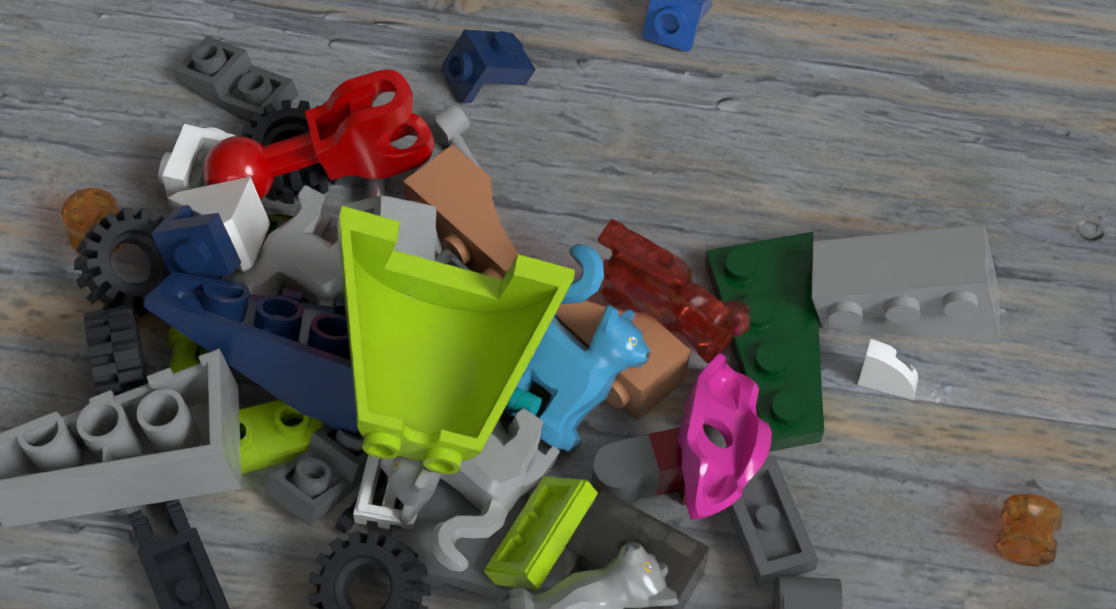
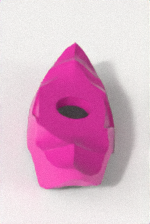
[678,353,772,520]

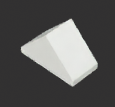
[168,177,270,272]

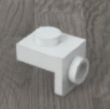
[158,124,235,209]

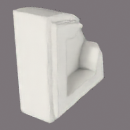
[858,339,918,400]

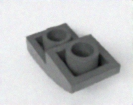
[174,36,298,123]
[264,424,369,526]

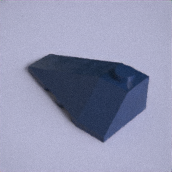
[144,272,358,433]

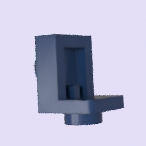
[442,29,536,103]
[151,205,242,278]

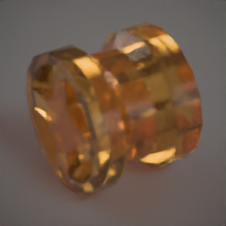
[61,188,121,255]
[995,494,1063,567]

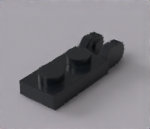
[128,499,230,609]

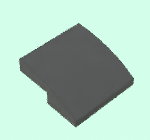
[380,479,529,600]

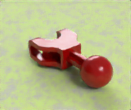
[203,69,434,200]

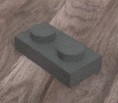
[727,456,818,586]

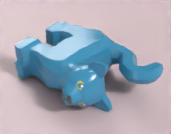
[504,244,651,452]

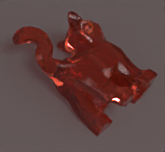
[597,218,751,364]

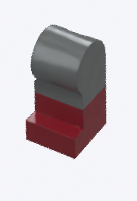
[591,427,686,510]

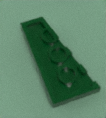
[705,232,824,452]

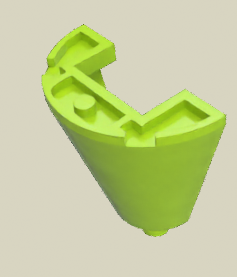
[337,206,575,474]

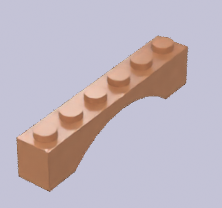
[403,144,691,420]

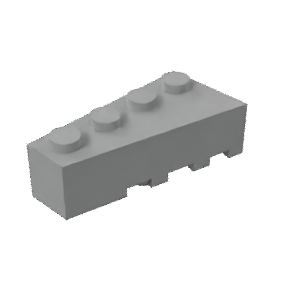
[0,348,242,528]

